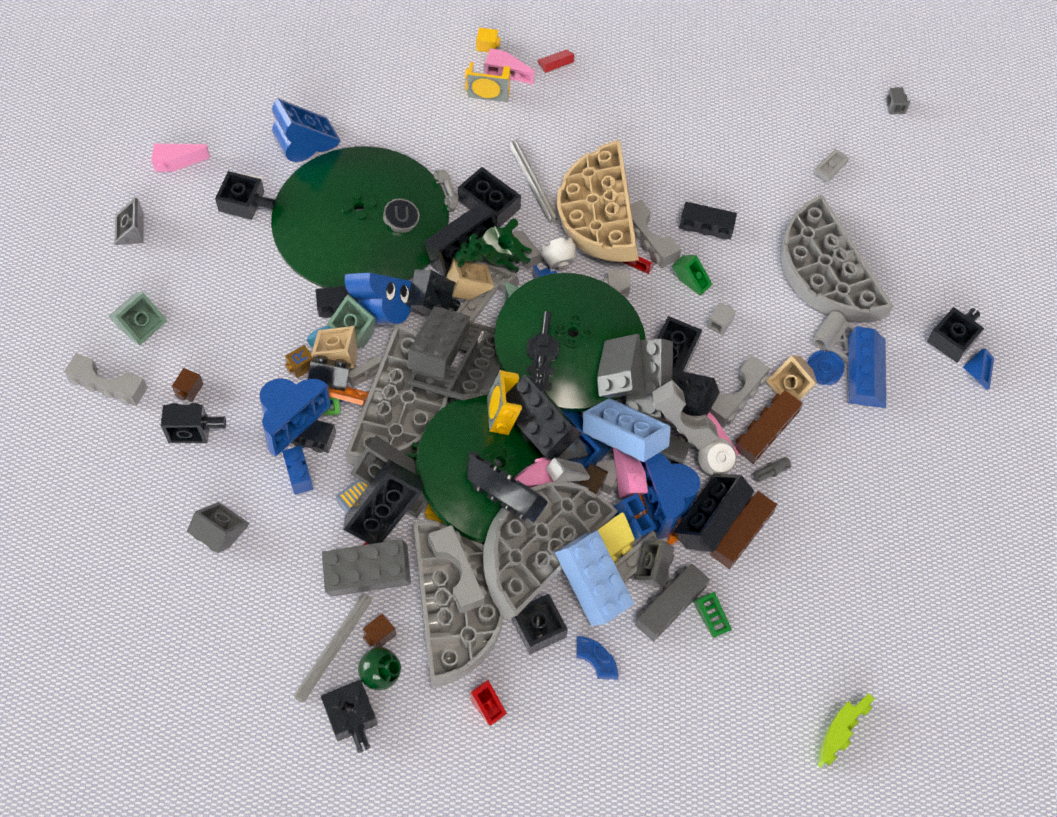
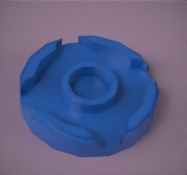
[807,350,844,385]

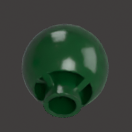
[358,647,401,691]

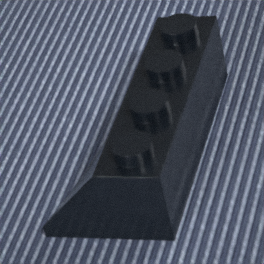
[467,450,548,523]

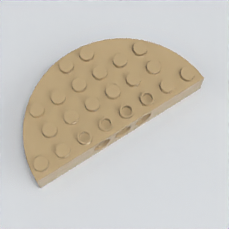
[557,140,639,262]

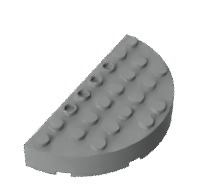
[781,195,893,322]
[345,324,449,465]
[483,482,618,620]
[413,521,504,687]

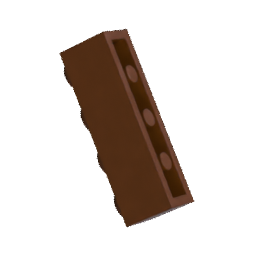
[736,390,803,464]
[710,491,778,570]

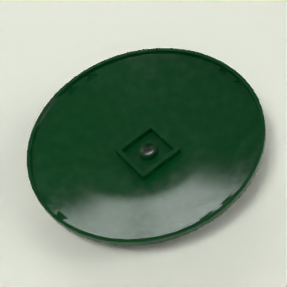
[271,146,449,288]

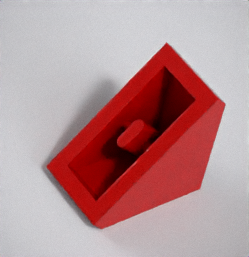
[470,680,507,726]

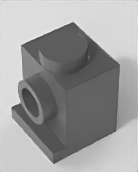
[886,87,910,114]

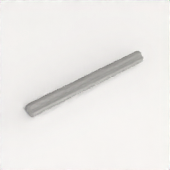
[509,140,557,223]
[294,594,372,703]

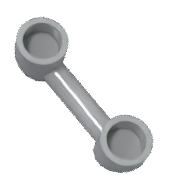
[434,169,458,211]

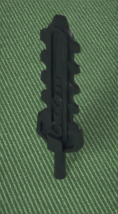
[527,311,560,393]

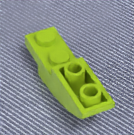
[818,693,875,768]

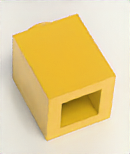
[476,27,501,53]

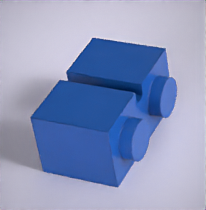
[282,446,314,495]
[613,494,656,541]

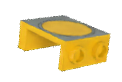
[465,62,511,102]
[487,370,522,435]

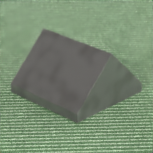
[114,198,144,245]

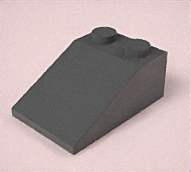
[597,334,645,398]

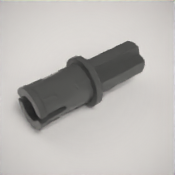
[753,457,791,482]

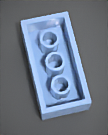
[583,398,671,462]
[555,530,634,626]

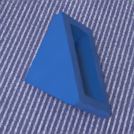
[963,348,994,390]

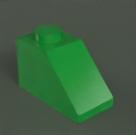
[672,255,713,295]

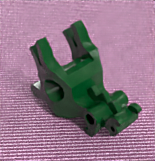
[455,218,532,273]

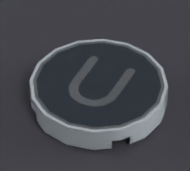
[383,199,420,233]

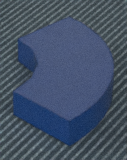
[576,636,619,680]

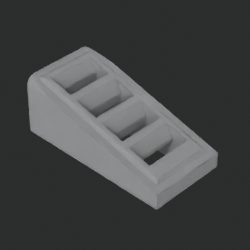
[487,263,519,293]
[546,458,590,482]

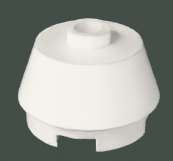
[541,237,576,269]
[698,438,736,476]

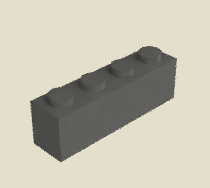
[635,564,710,642]

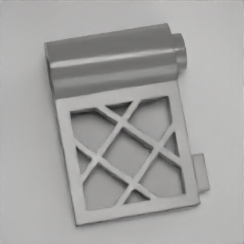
[812,311,855,363]

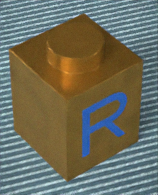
[285,345,312,378]

